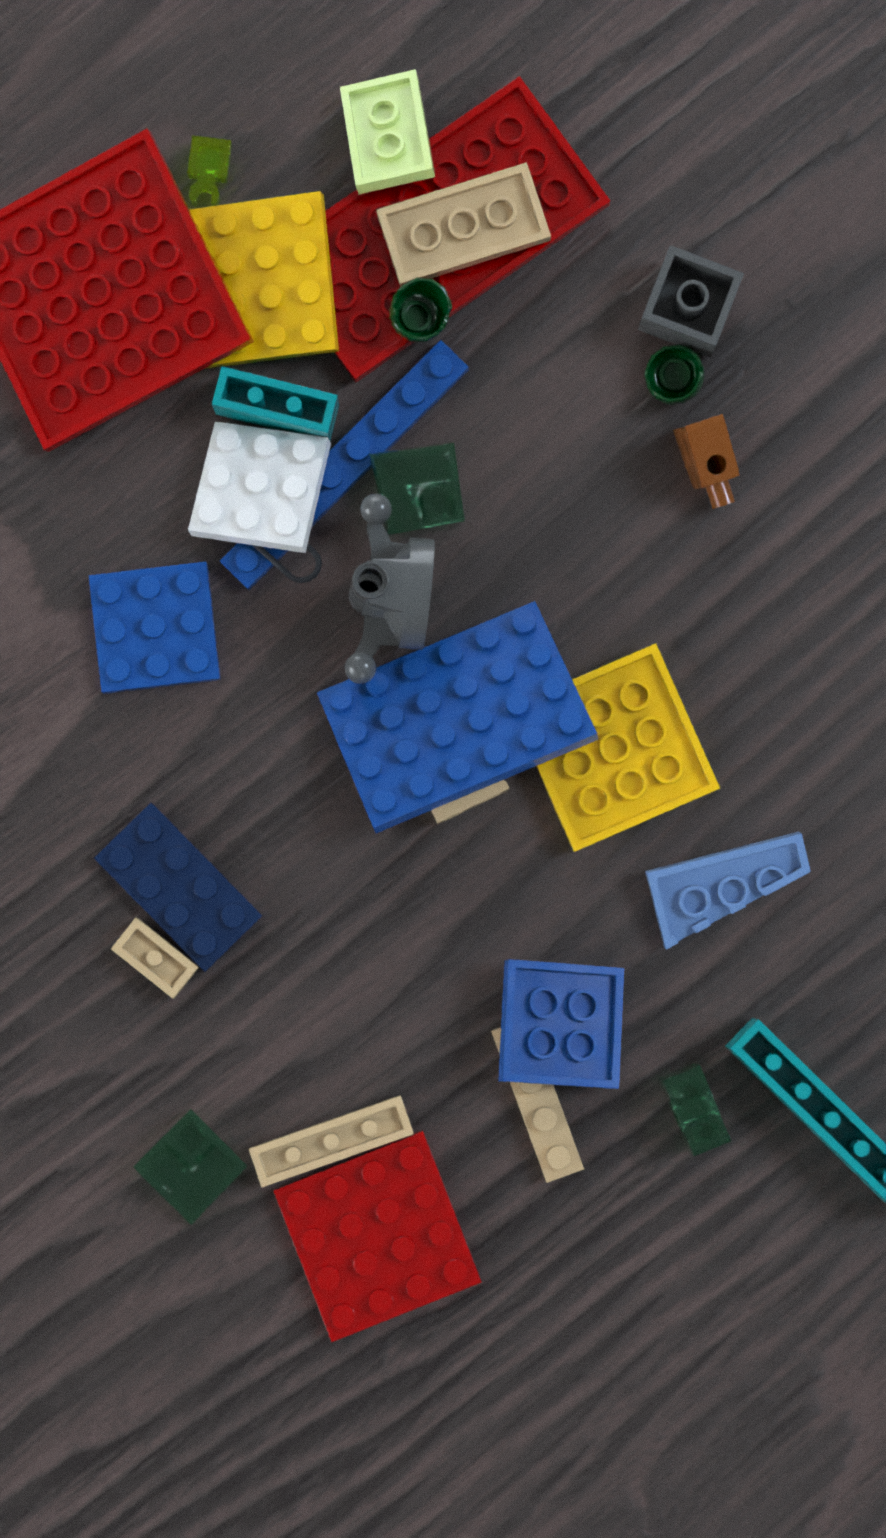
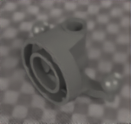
[344,493,435,684]

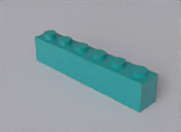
[725,1018,886,1204]

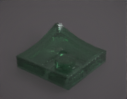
[369,442,465,535]
[133,1109,248,1225]

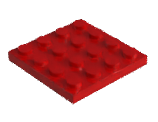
[273,1130,482,1342]

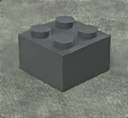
[638,245,744,358]

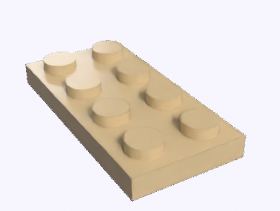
[376,162,551,287]

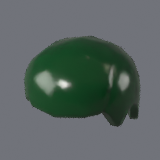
[389,277,452,342]
[644,344,705,405]

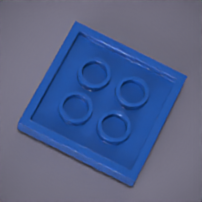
[88,561,221,694]
[498,959,624,1089]

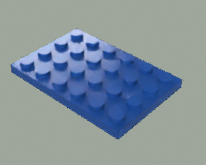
[317,601,598,833]

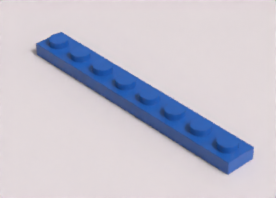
[220,340,469,591]

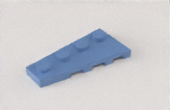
[645,832,811,949]

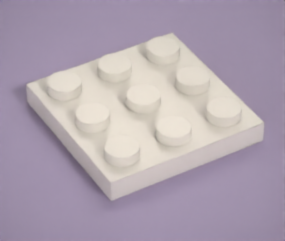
[188,422,331,553]

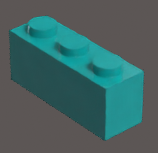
[212,366,339,440]

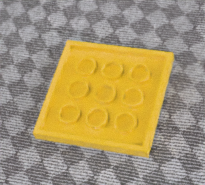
[189,191,339,369]
[536,643,720,852]

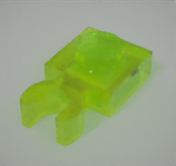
[187,135,232,206]

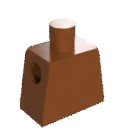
[673,414,740,509]

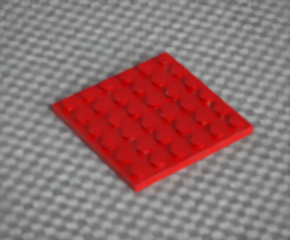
[0,128,254,452]

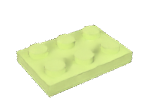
[340,69,435,194]

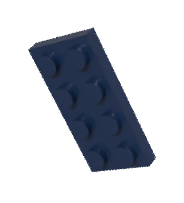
[94,803,263,972]

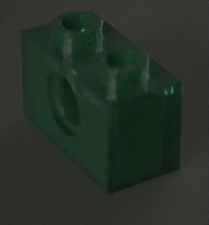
[658,1063,731,1156]

